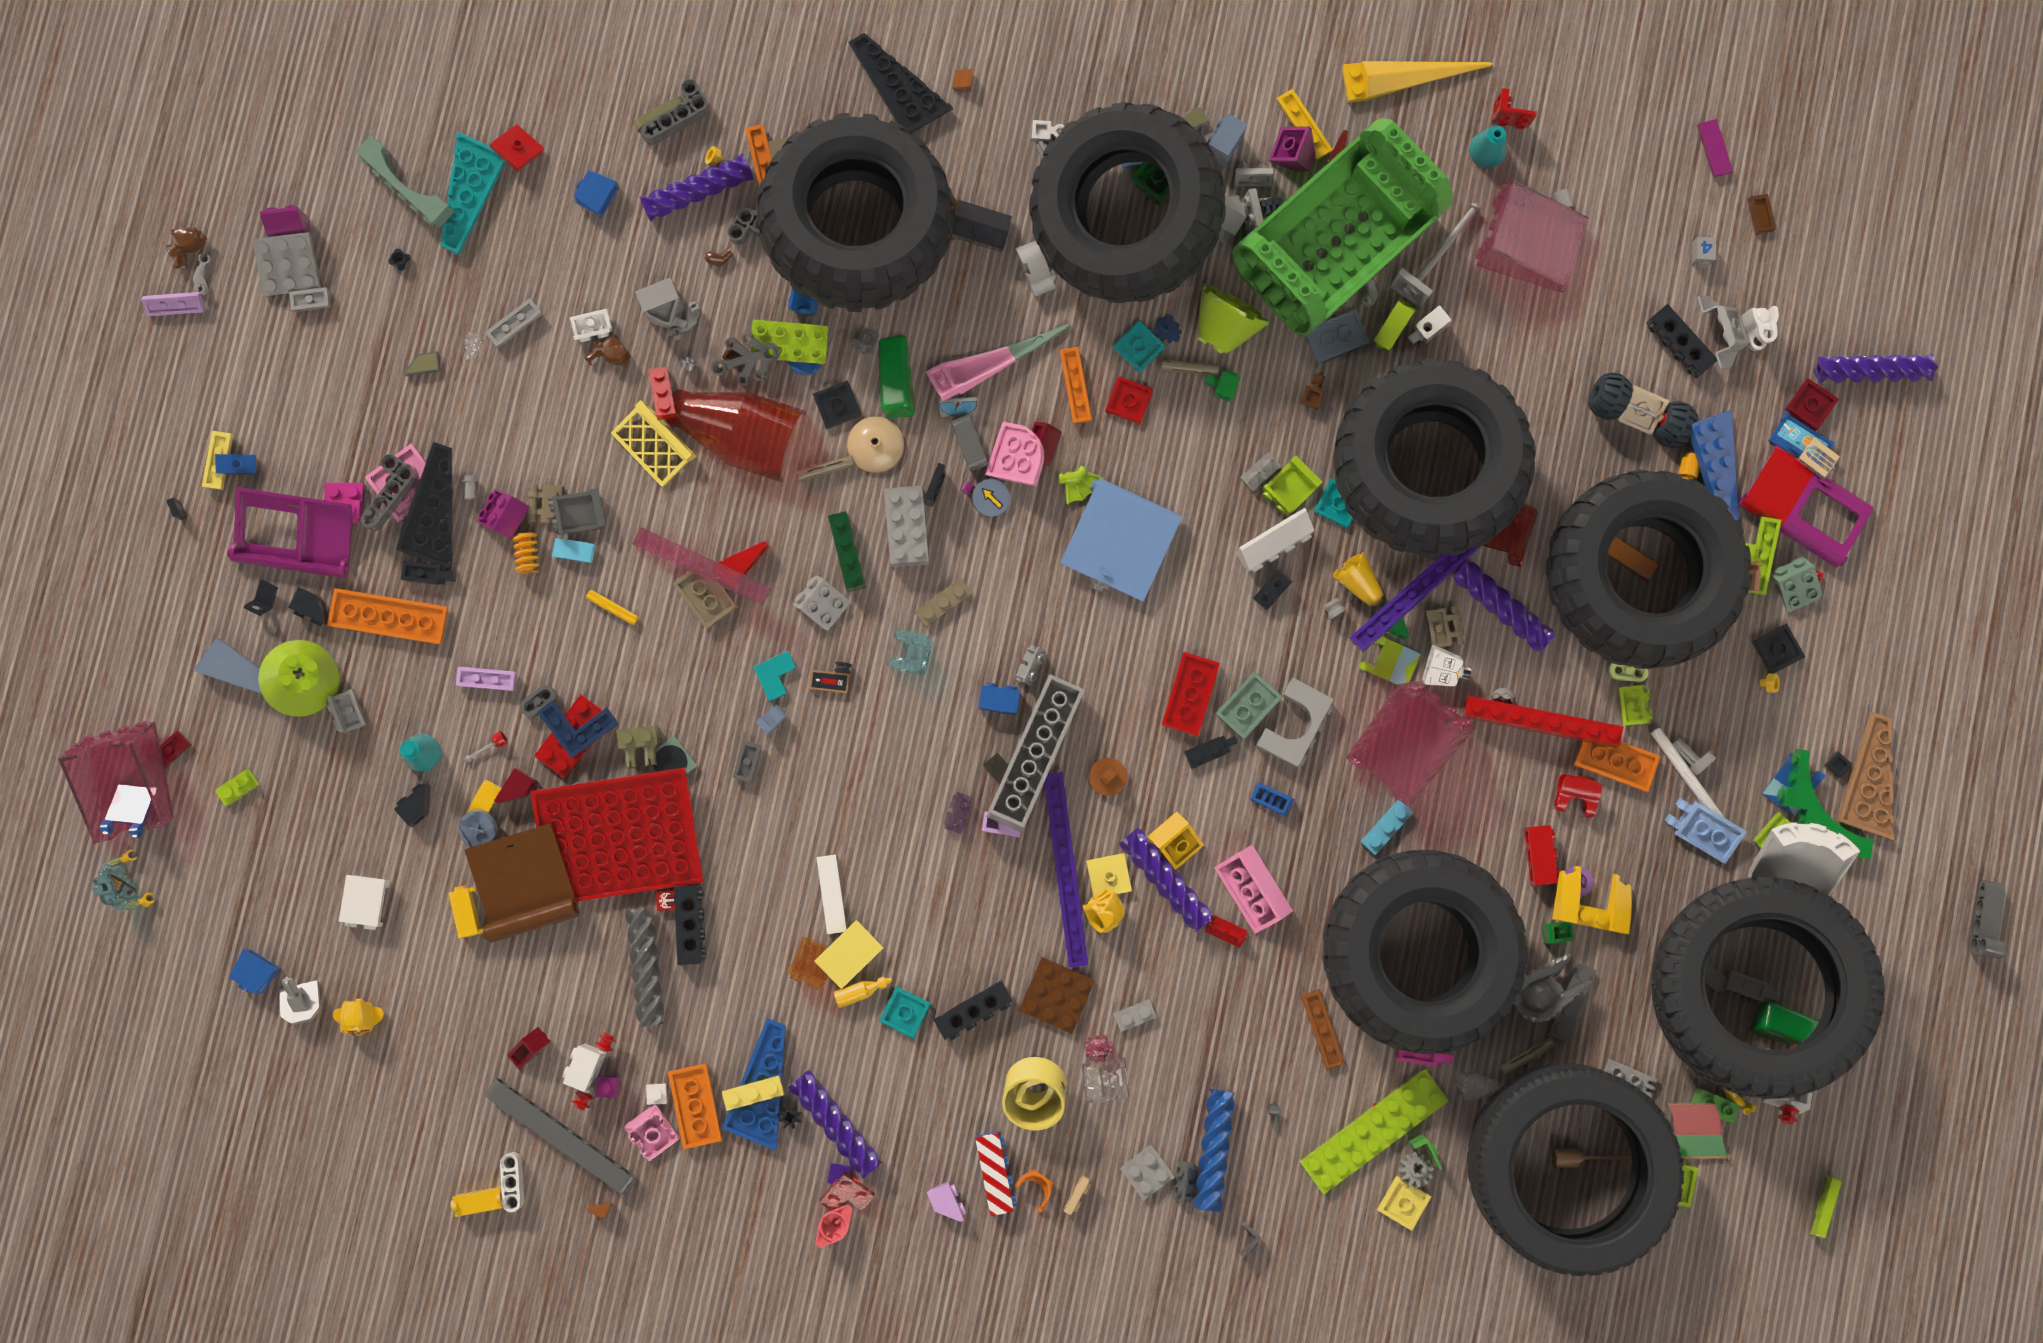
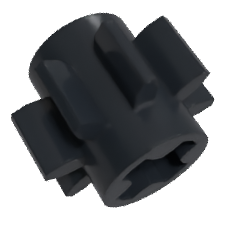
[778,1104,802,1129]

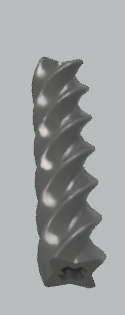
[625,907,664,1028]

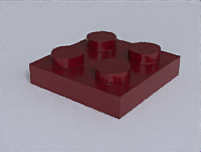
[1784,378,1839,431]

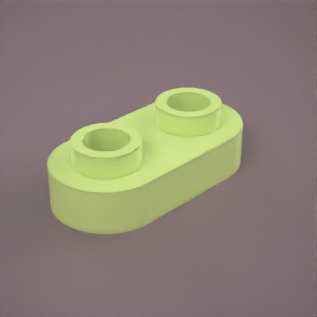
[1608,663,1648,683]

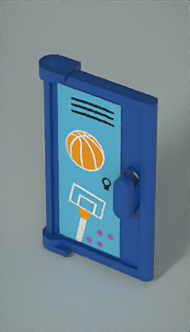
[1768,412,1835,467]

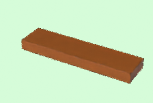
[1301,989,1345,1070]

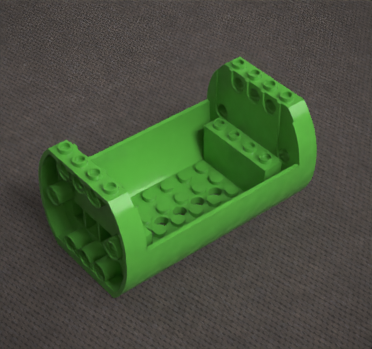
[1232,118,1453,336]

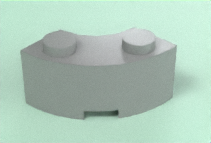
[1016,241,1056,297]

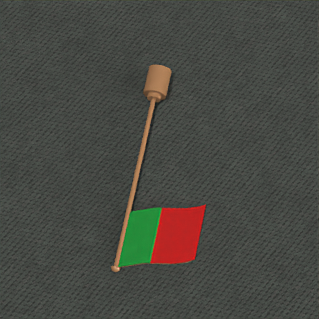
[1552,1103,1731,1168]

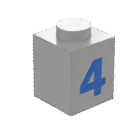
[1691,237,1716,267]

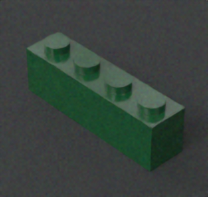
[828,511,866,592]

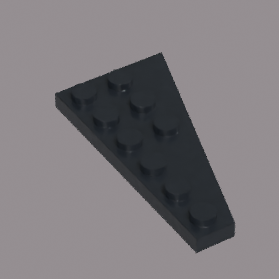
[848,33,953,134]
[395,442,453,569]

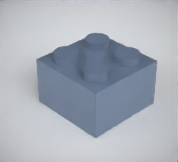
[1207,113,1248,168]

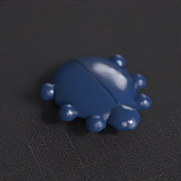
[1154,316,1182,344]

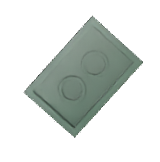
[1215,671,1282,740]

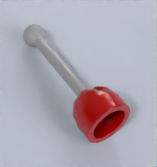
[464,731,508,763]

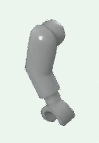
[193,254,212,295]
[669,302,700,340]

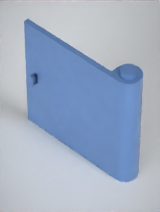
[1060,478,1182,602]

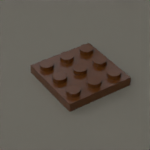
[1018,957,1095,1034]

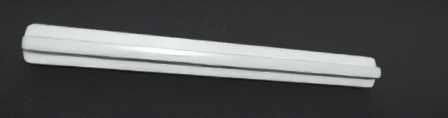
[1651,728,1725,818]

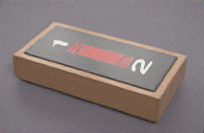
[809,670,850,694]

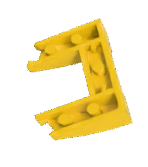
[1552,866,1632,934]

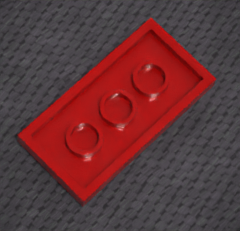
[1161,652,1220,736]
[534,694,603,779]

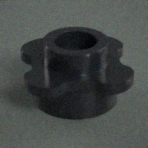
[388,249,411,271]

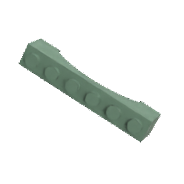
[356,135,455,228]

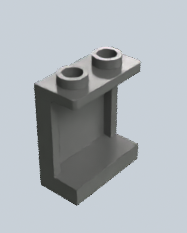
[549,488,605,535]

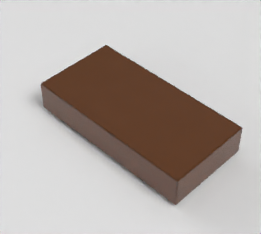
[1747,194,1776,235]

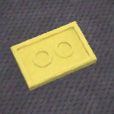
[815,920,883,989]

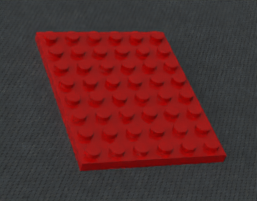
[530,767,704,902]

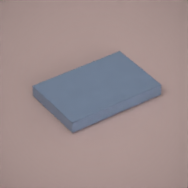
[1305,309,1370,365]

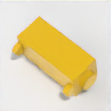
[449,885,485,938]
[451,1187,503,1217]

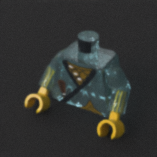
[92,849,154,911]

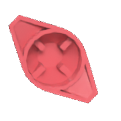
[815,1204,852,1248]

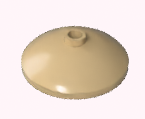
[847,416,904,473]

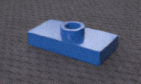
[215,454,256,475]

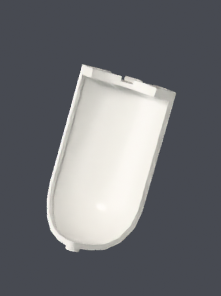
[1748,823,1860,896]

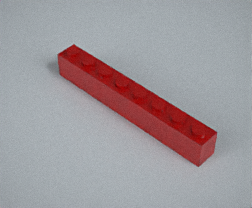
[1462,696,1624,748]

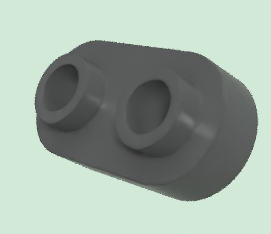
[520,686,556,717]

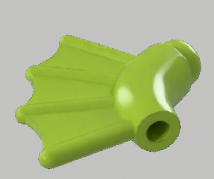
[1058,466,1104,504]

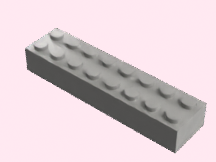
[986,674,1084,833]

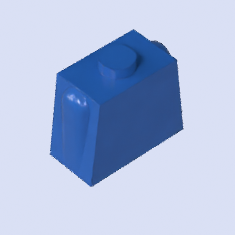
[574,170,619,219]
[229,948,281,994]

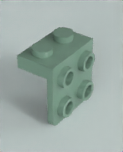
[1770,557,1822,612]

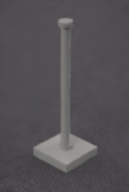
[1389,203,1481,310]

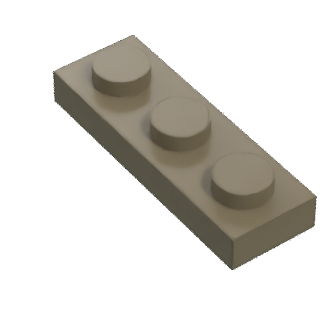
[915,578,972,628]

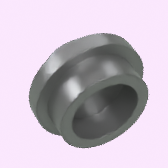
[680,357,699,372]

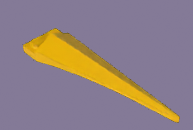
[1342,61,1493,103]

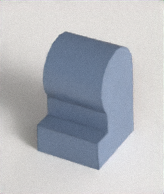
[756,705,787,736]

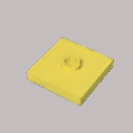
[1086,853,1132,897]
[1377,1175,1431,1231]

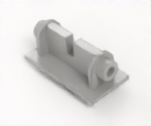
[1016,645,1045,687]

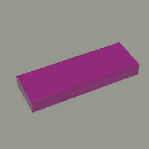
[1697,119,1733,178]

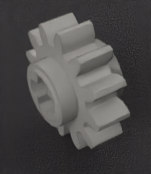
[1397,1152,1434,1189]

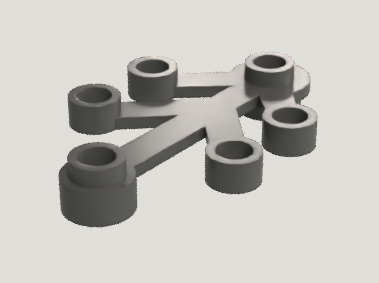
[711,332,780,386]

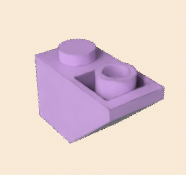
[982,812,1021,838]
[927,1181,966,1222]

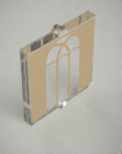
[1797,437,1840,480]

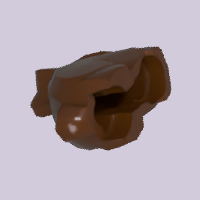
[166,227,207,269]
[584,333,631,367]

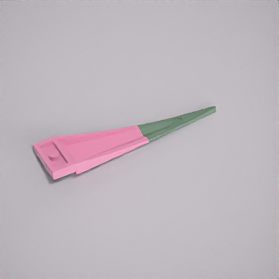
[926,324,1071,401]

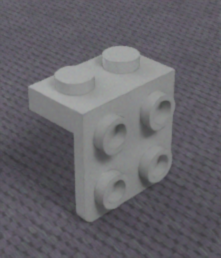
[793,575,850,630]

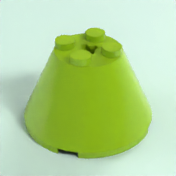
[1197,284,1270,354]
[258,640,339,717]

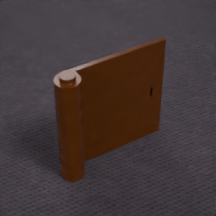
[464,823,580,943]

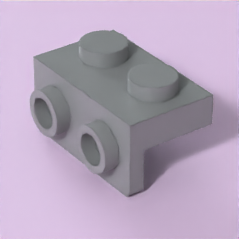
[326,689,367,734]

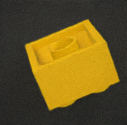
[1148,812,1204,870]

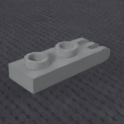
[1604,1059,1659,1098]

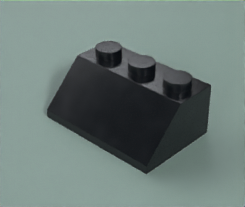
[951,199,1012,253]

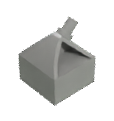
[1219,195,1246,247]
[635,277,688,329]

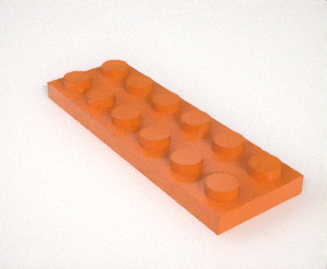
[327,588,449,645]

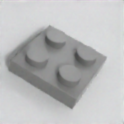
[1120,1145,1175,1201]

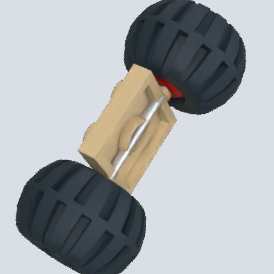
[1588,373,1698,448]

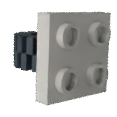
[1241,188,1284,234]

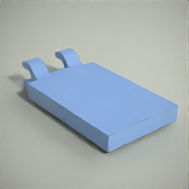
[1665,798,1747,864]

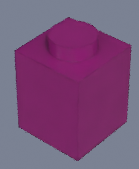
[595,1075,620,1098]

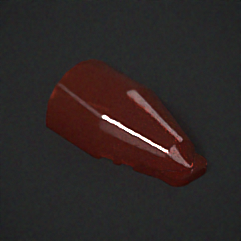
[665,389,806,483]

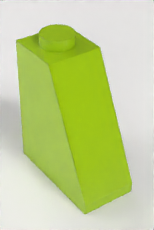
[1374,298,1416,351]

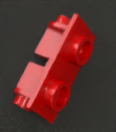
[1205,915,1248,948]

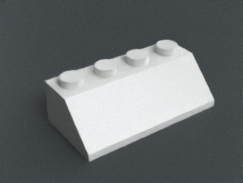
[1236,508,1314,573]

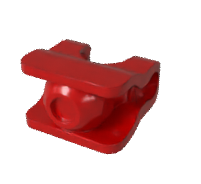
[1554,774,1602,818]

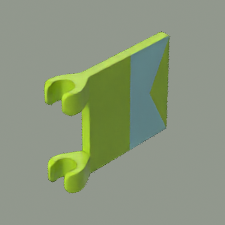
[1359,636,1421,689]

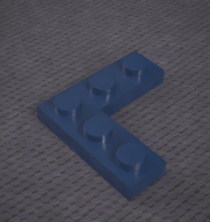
[537,700,619,758]

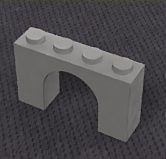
[1255,678,1334,768]

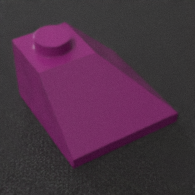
[1268,127,1316,172]

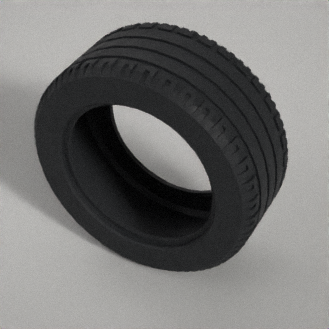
[1467,1063,1684,1276]

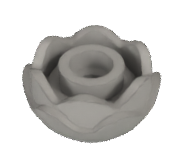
[1491,688,1515,704]

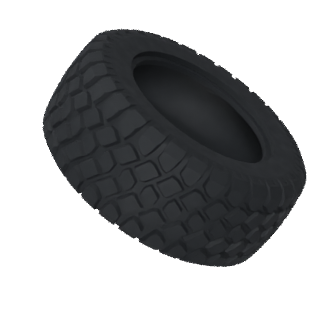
[1651,877,1885,1099]

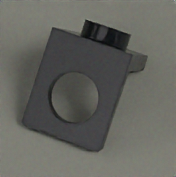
[244,579,278,616]

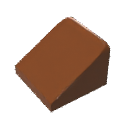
[952,69,974,92]
[586,1203,614,1219]

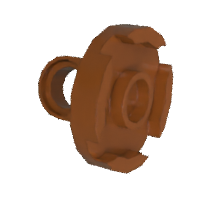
[1089,757,1127,796]

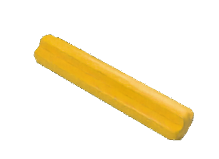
[586,590,639,625]

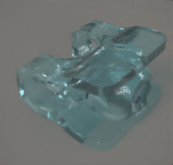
[887,629,933,675]

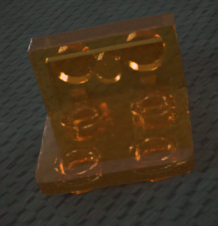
[786,937,829,990]

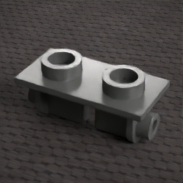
[1173,1160,1197,1203]

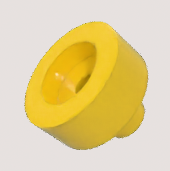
[705,146,725,167]
[1760,674,1780,693]

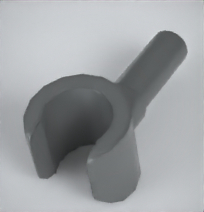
[1268,1104,1281,1132]

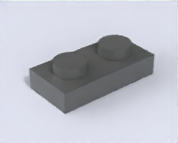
[732,741,762,783]

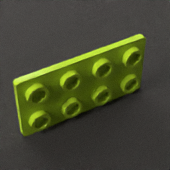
[750,320,828,364]

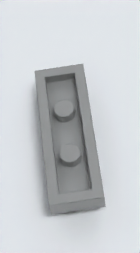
[485,298,543,348]

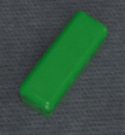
[878,335,915,418]
[1750,1002,1819,1046]

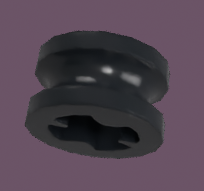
[834,661,852,674]

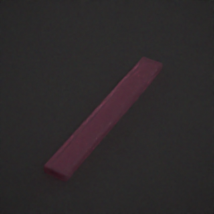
[632,527,772,606]

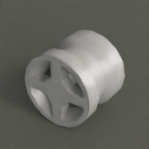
[1322,597,1346,620]

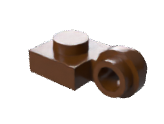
[1300,372,1326,410]

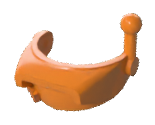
[1014,1169,1054,1213]

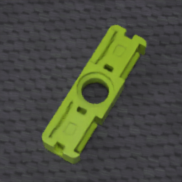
[1810,1175,1842,1239]

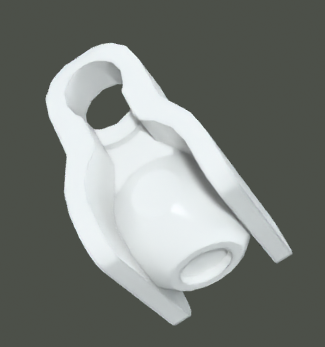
[1741,306,1779,351]

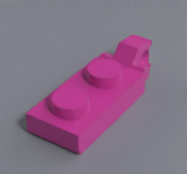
[1397,1049,1453,1067]

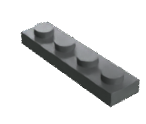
[1547,963,1596,1042]

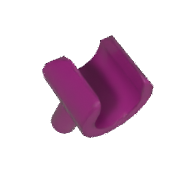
[961,482,975,495]

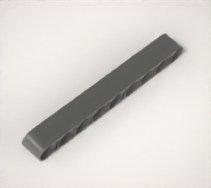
[485,1078,637,1195]

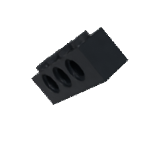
[1646,304,1718,379]
[674,885,706,965]
[933,980,1013,1041]

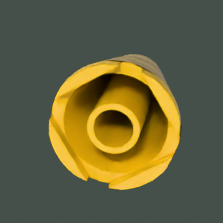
[1333,552,1384,606]

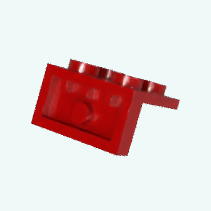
[1491,88,1537,129]

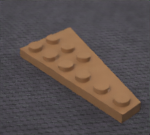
[1836,712,1894,841]

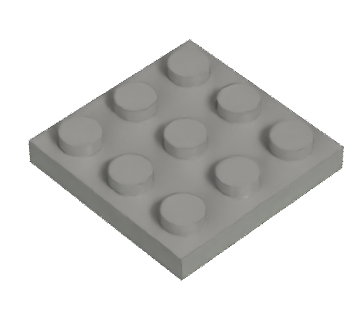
[252,232,322,296]

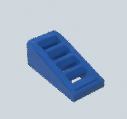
[1250,782,1295,817]

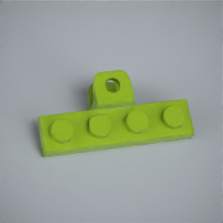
[1745,517,1781,595]

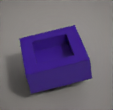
[827,1162,851,1186]

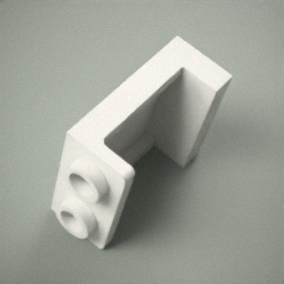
[339,875,390,930]

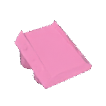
[624,1105,680,1161]

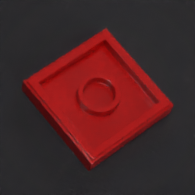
[1105,376,1153,425]

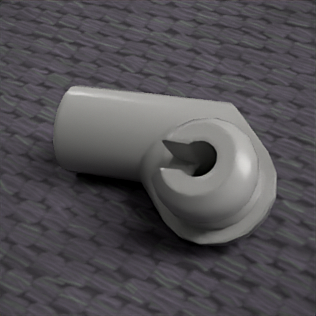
[1362,279,1379,307]

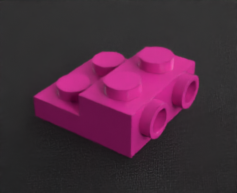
[324,482,365,525]

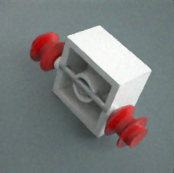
[562,1032,617,1111]
[1762,1046,1813,1125]

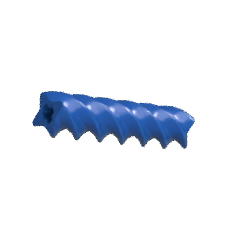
[1194,1089,1235,1212]

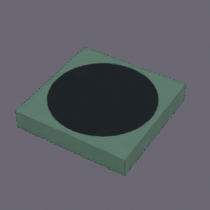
[644,736,698,774]

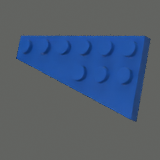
[1690,410,1739,520]
[722,1018,786,1151]

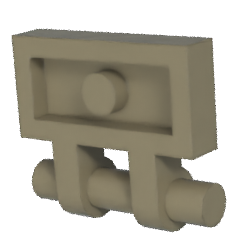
[526,484,564,524]
[1425,606,1465,648]

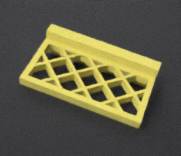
[611,400,697,487]

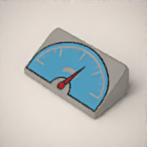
[939,397,978,417]

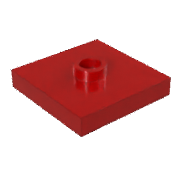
[490,124,544,171]

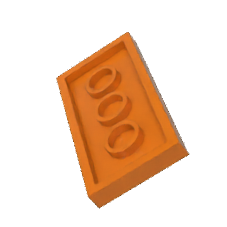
[1573,742,1660,792]
[668,1063,723,1149]

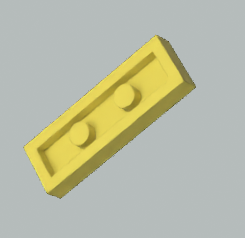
[202,431,233,490]
[722,1075,784,1111]

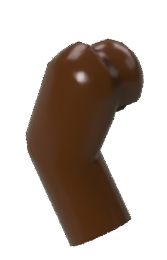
[704,248,733,266]

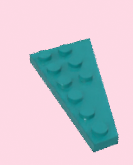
[441,132,506,255]

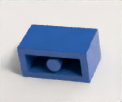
[979,683,1020,715]

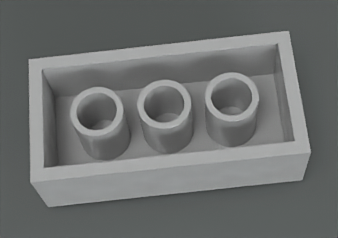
[884,485,930,568]

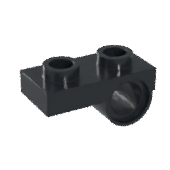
[1253,569,1293,610]

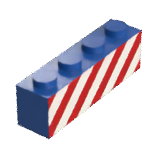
[975,1131,1017,1216]

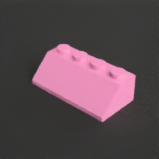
[1214,845,1293,934]

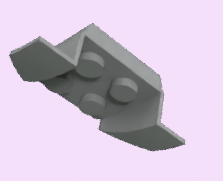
[1698,296,1750,369]

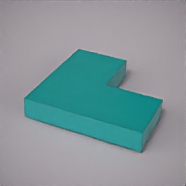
[753,651,796,702]

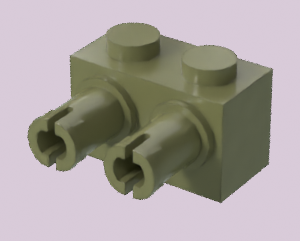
[616,725,661,769]

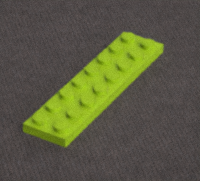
[1299,1069,1449,1195]

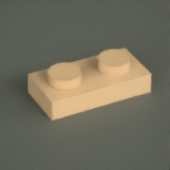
[1064,1174,1091,1215]

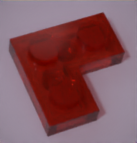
[819,1171,875,1211]

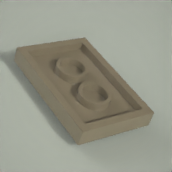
[672,561,738,630]

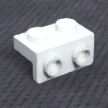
[570,309,613,343]

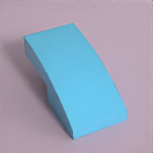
[552,538,596,563]

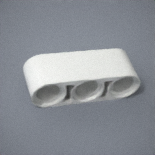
[500,1152,524,1212]

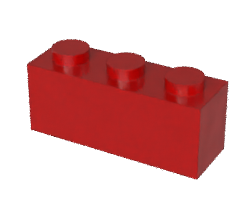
[1524,825,1560,885]

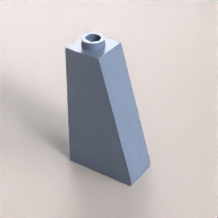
[193,638,262,694]

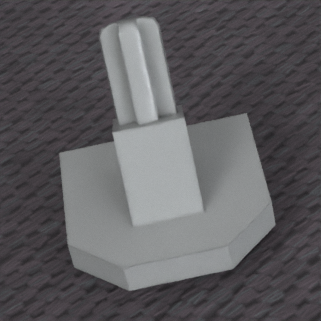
[279,976,321,1025]

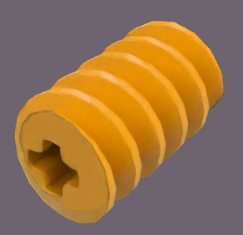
[513,533,539,574]

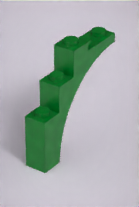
[1777,749,1874,859]

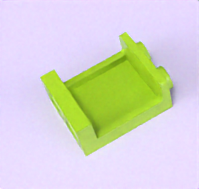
[1262,455,1323,517]

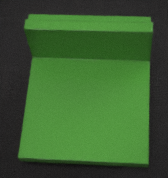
[1408,1135,1442,1169]

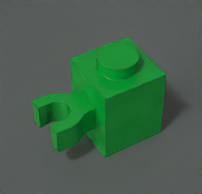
[1204,371,1240,403]

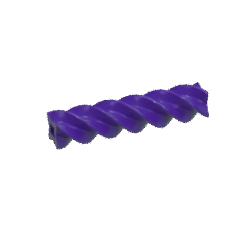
[639,153,754,222]
[1814,354,1938,384]
[1452,560,1555,652]
[1119,828,1213,933]
[788,1070,882,1179]

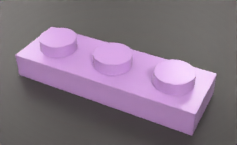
[141,292,205,316]
[455,667,517,691]

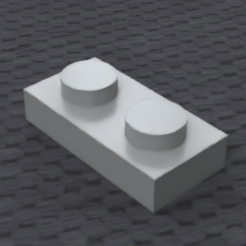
[289,287,331,312]
[1113,999,1157,1032]

